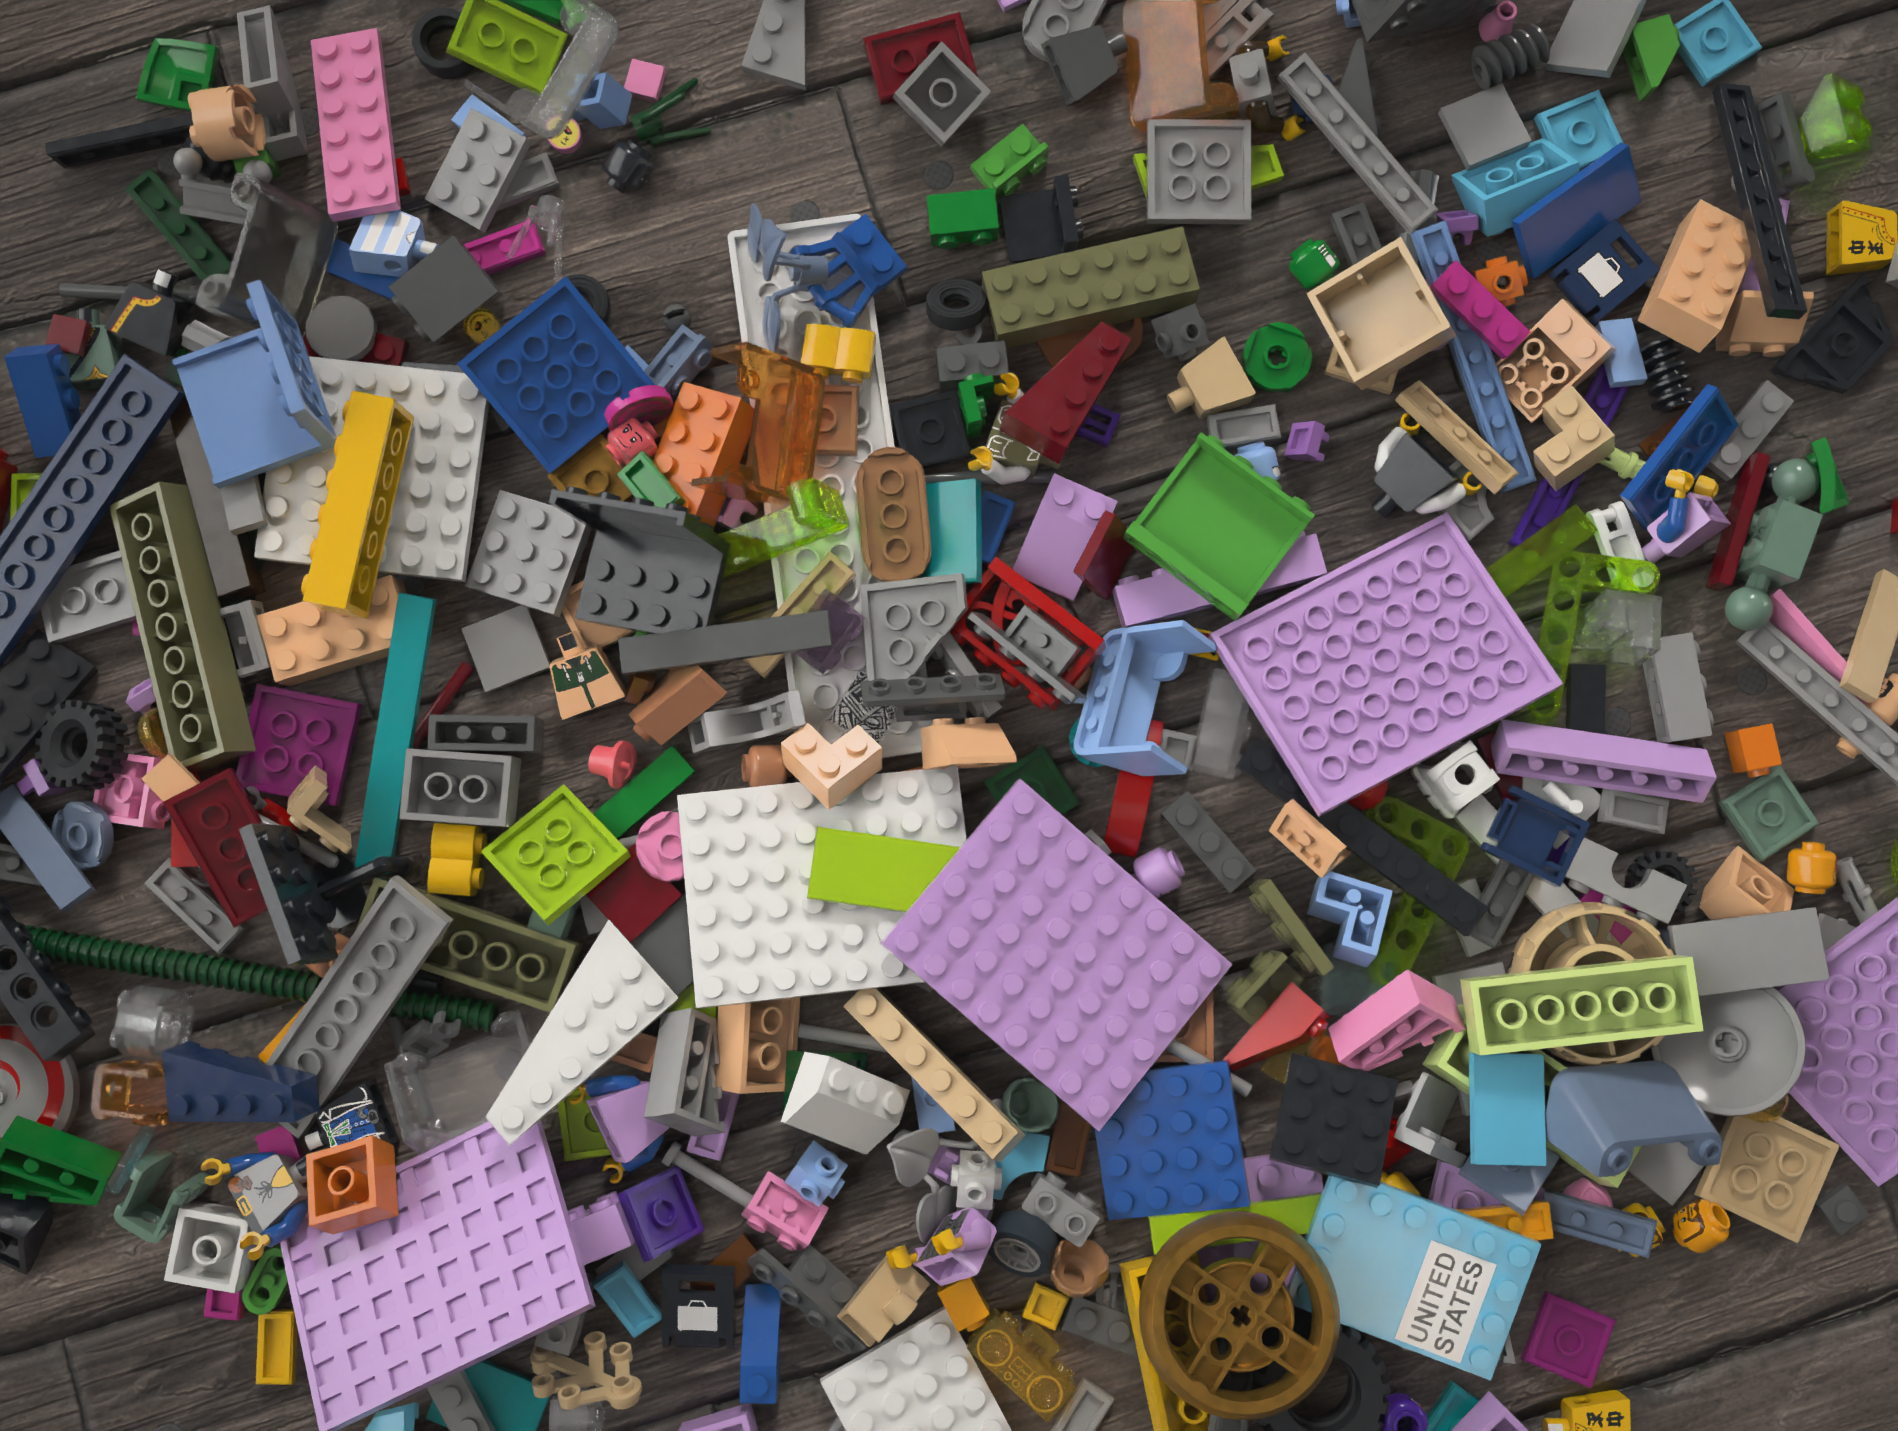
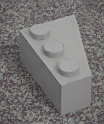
[644,1008,725,1137]

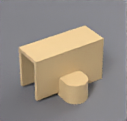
[837,1256,930,1347]

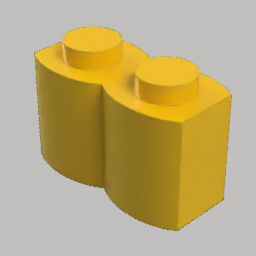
[801,324,876,383]
[427,823,487,896]

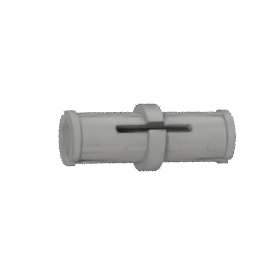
[1836,857,1878,924]

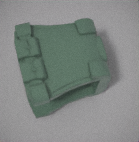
[114,1150,211,1243]

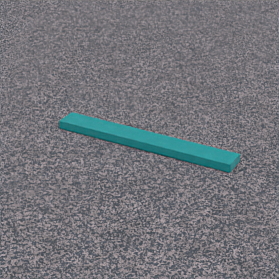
[354,593,437,874]

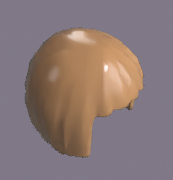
[1050,1238,1109,1298]

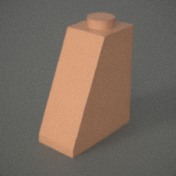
[629,665,727,745]

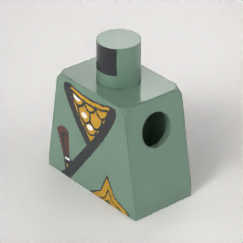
[63,308,125,391]

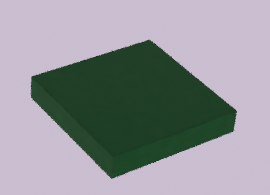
[984,745,1080,815]

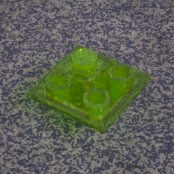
[1798,73,1873,159]

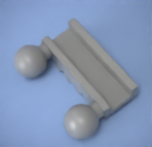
[173,148,272,227]

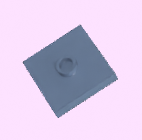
[1459,1148,1560,1216]

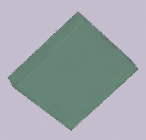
[1718,765,1820,861]

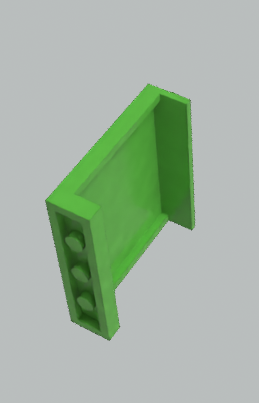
[1123,432,1315,621]

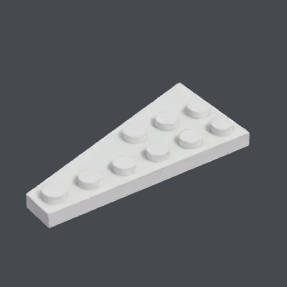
[486,920,679,1146]

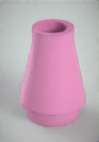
[1479,0,1517,43]

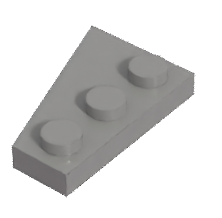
[741,0,806,91]

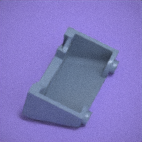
[1545,1060,1723,1178]

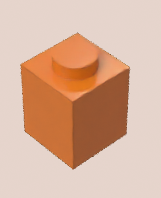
[1724,723,1782,778]

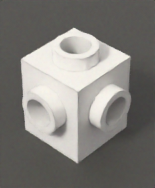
[950,1150,1002,1210]

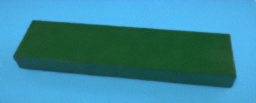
[125,168,239,291]

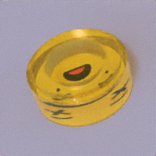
[463,308,500,344]

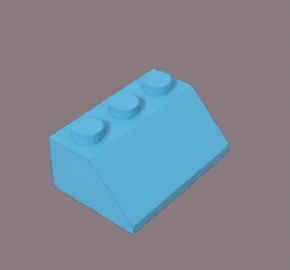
[1452,138,1580,237]

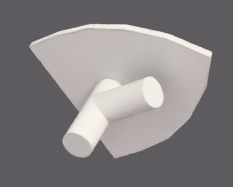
[1522,777,1601,849]

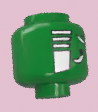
[1288,238,1340,290]

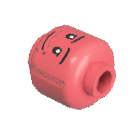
[605,418,659,469]

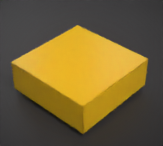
[1022,1281,1069,1331]

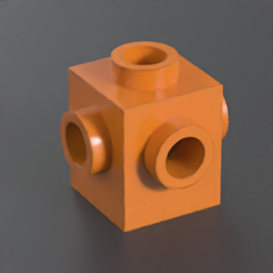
[1471,256,1528,307]

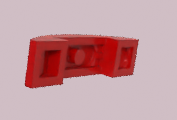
[1103,719,1164,857]

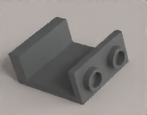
[389,235,503,344]

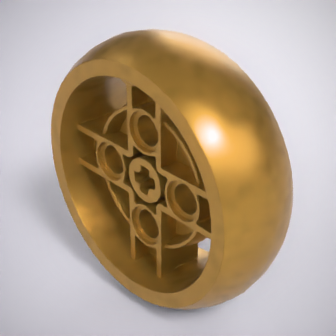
[1139,1211,1340,1420]

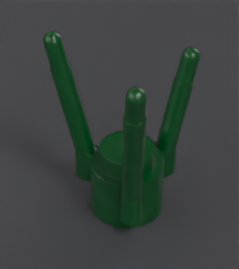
[630,78,711,146]

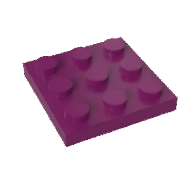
[236,684,362,806]

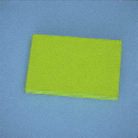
[446,0,568,99]

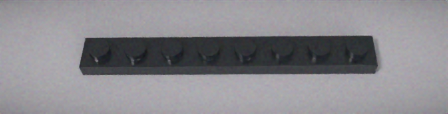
[1712,83,1807,319]
[1235,737,1489,936]

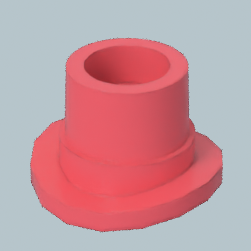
[588,741,637,789]

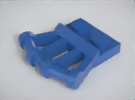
[790,214,907,328]

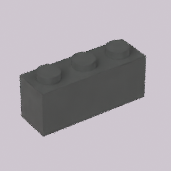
[428,715,544,754]

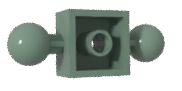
[1725,458,1823,631]

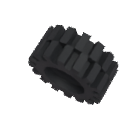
[1625,851,1698,912]

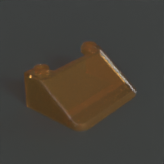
[1122,0,1239,133]

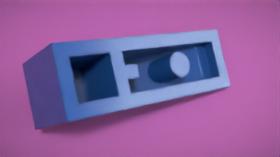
[740,1283,782,1404]

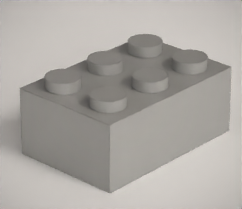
[399,748,521,828]

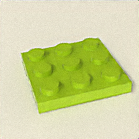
[481,784,631,926]

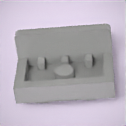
[1022,1171,1100,1247]

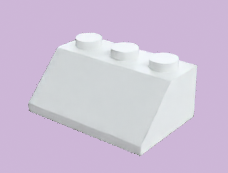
[781,1052,910,1154]

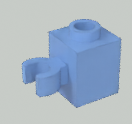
[566,72,632,129]

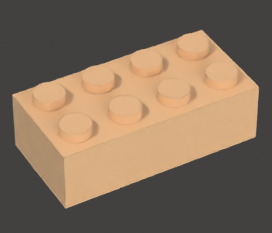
[1637,199,1752,353]
[257,575,407,686]

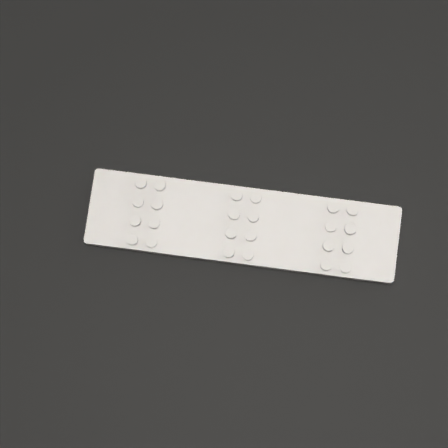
[728,214,933,758]

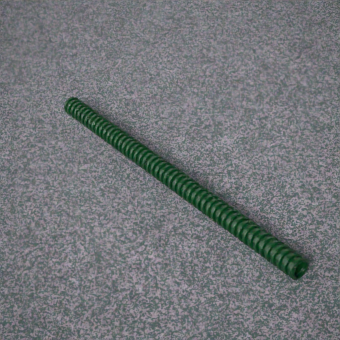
[12,924,498,1033]

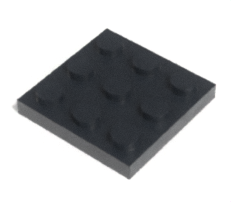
[1269,1053,1398,1188]

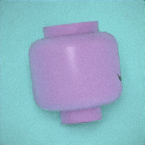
[1131,847,1185,899]

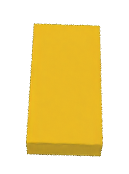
[256,1309,298,1385]

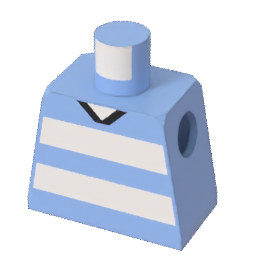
[349,210,439,277]

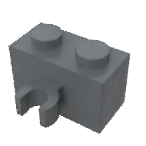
[936,324,1009,392]

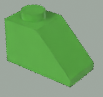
[1623,14,1680,102]

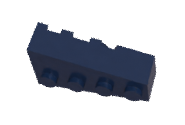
[162,1041,320,1122]

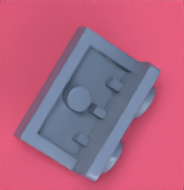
[644,324,716,403]

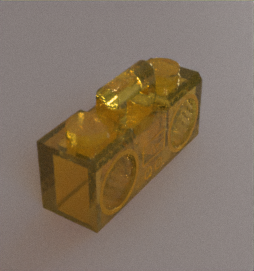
[966,1308,1076,1423]

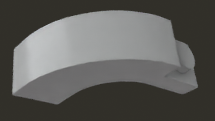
[687,690,806,753]

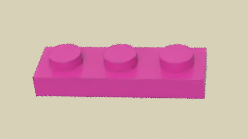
[1430,260,1530,359]

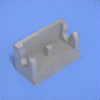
[219,600,272,679]

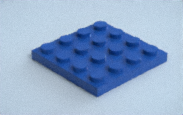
[457,276,655,474]
[1095,1060,1251,1220]

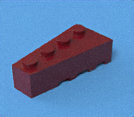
[999,322,1131,464]

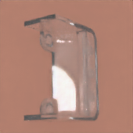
[463,0,619,139]

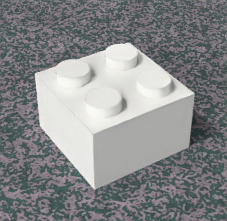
[164,1201,257,1293]

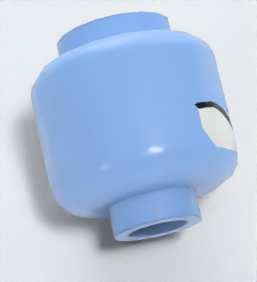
[1234,442,1280,481]

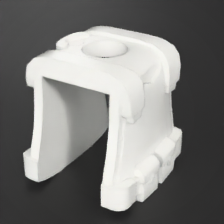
[1411,740,1500,819]

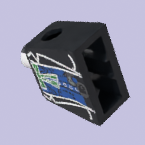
[305,1079,400,1152]

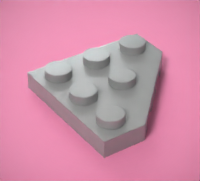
[860,573,968,681]

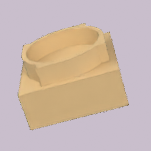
[1306,237,1456,390]

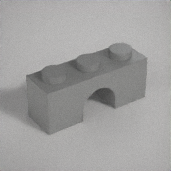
[1565,838,1687,927]

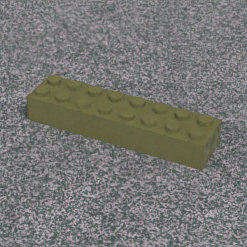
[109,482,256,771]

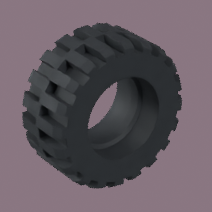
[1253,1311,1391,1431]

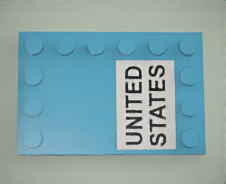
[1287,1175,1541,1381]

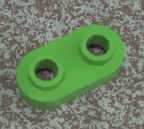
[242,1244,289,1315]

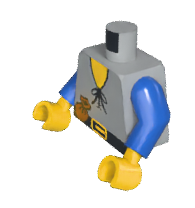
[201,1151,308,1260]

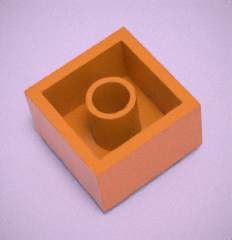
[306,1135,399,1235]

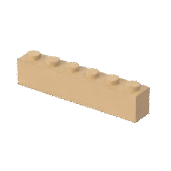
[843,988,1026,1162]

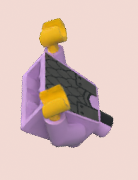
[886,1207,997,1286]

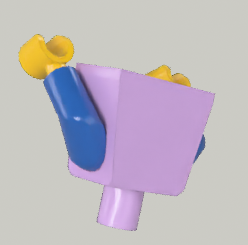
[1641,469,1731,564]
[569,1074,669,1184]

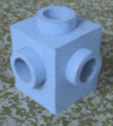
[784,1140,848,1207]

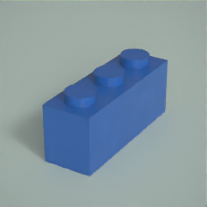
[4,344,81,458]

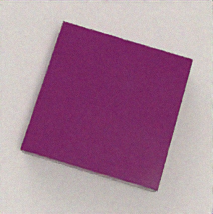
[1521,1291,1616,1388]

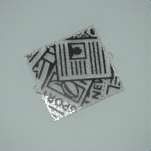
[827,669,896,745]

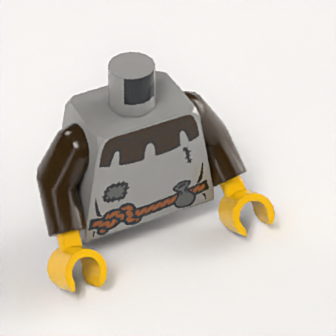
[1229,35,1306,141]

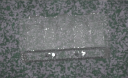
[1188,668,1252,781]

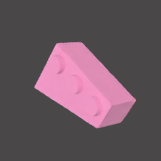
[1328,969,1466,1072]

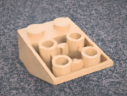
[1496,299,1617,423]

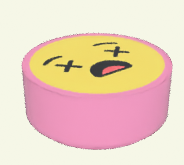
[547,117,583,154]

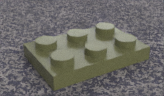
[1248,879,1335,976]

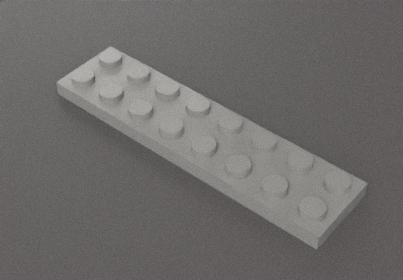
[266,875,454,1139]

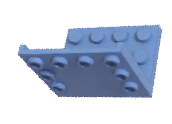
[172,279,337,489]

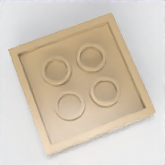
[1694,1110,1840,1243]

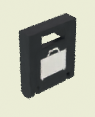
[661,1264,736,1348]

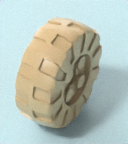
[1507,902,1674,1066]

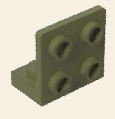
[1224,950,1304,1027]

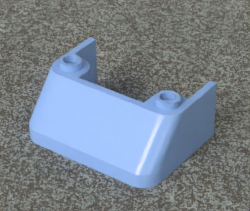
[1073,620,1217,776]

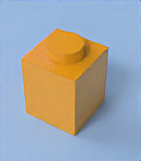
[937,1276,990,1332]

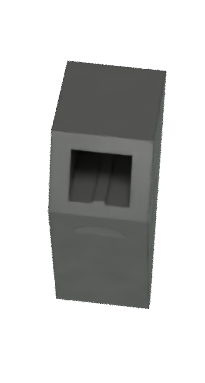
[1329,38,1381,154]

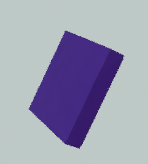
[617,1165,705,1262]

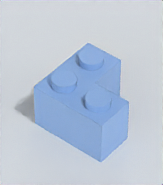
[1307,871,1393,968]

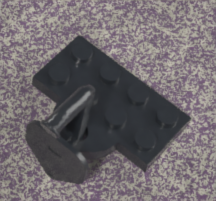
[239,823,413,966]

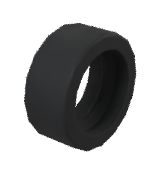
[412,8,475,79]

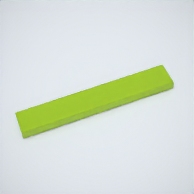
[1148,1192,1322,1254]

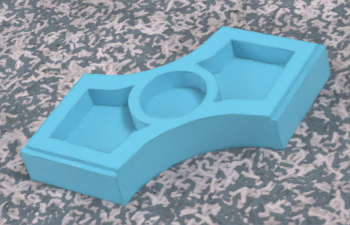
[993,1132,1050,1200]

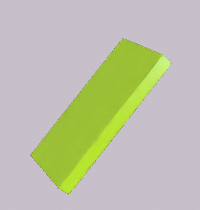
[807,826,959,913]

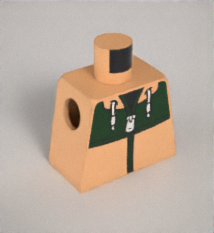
[550,631,627,720]

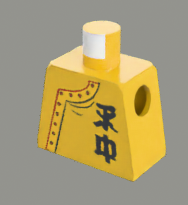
[1826,201,1898,275]
[1542,1390,1631,1431]

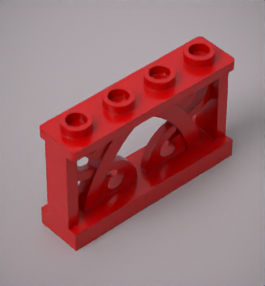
[950,557,1106,711]

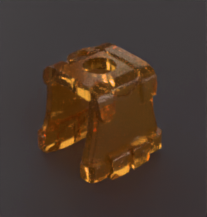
[91,1059,173,1127]

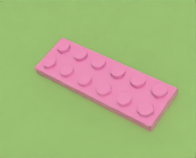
[311,28,401,222]

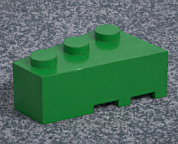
[0,1115,122,1206]

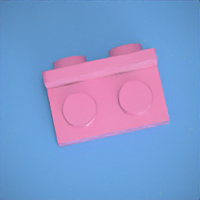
[741,1171,829,1251]

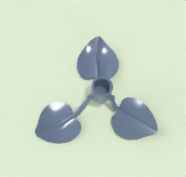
[747,203,828,360]

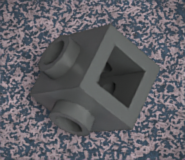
[1151,303,1209,361]

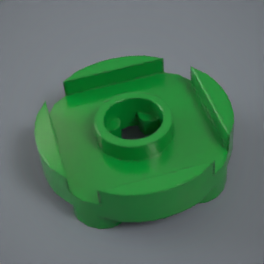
[1242,322,1312,393]

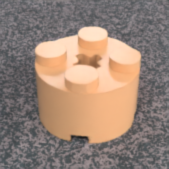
[188,84,266,162]

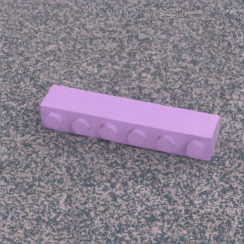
[1112,531,1327,628]
[1491,719,1717,803]

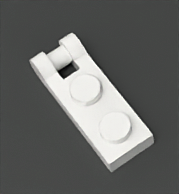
[1586,501,1656,603]

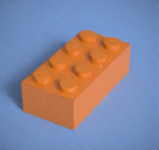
[653,382,759,530]

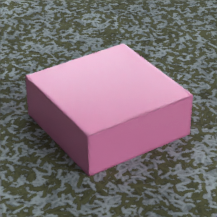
[624,59,667,103]

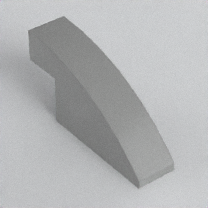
[237,5,308,162]

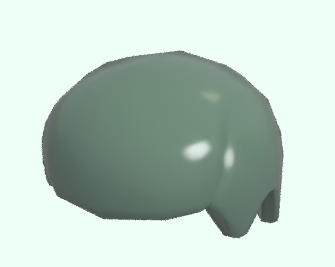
[1001,1078,1059,1133]

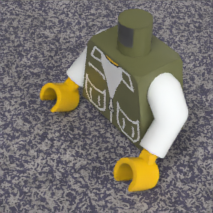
[968,373,1061,485]

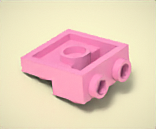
[93,754,171,829]

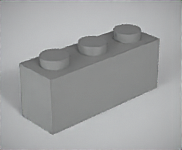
[1639,632,1714,743]

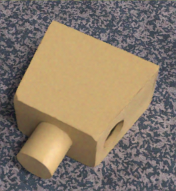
[1167,336,1256,419]

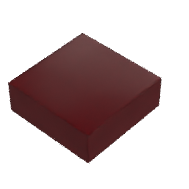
[45,314,92,357]

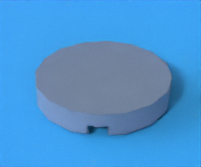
[52,800,114,870]

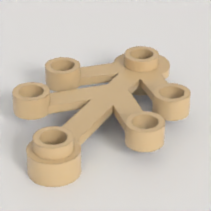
[530,1331,642,1410]

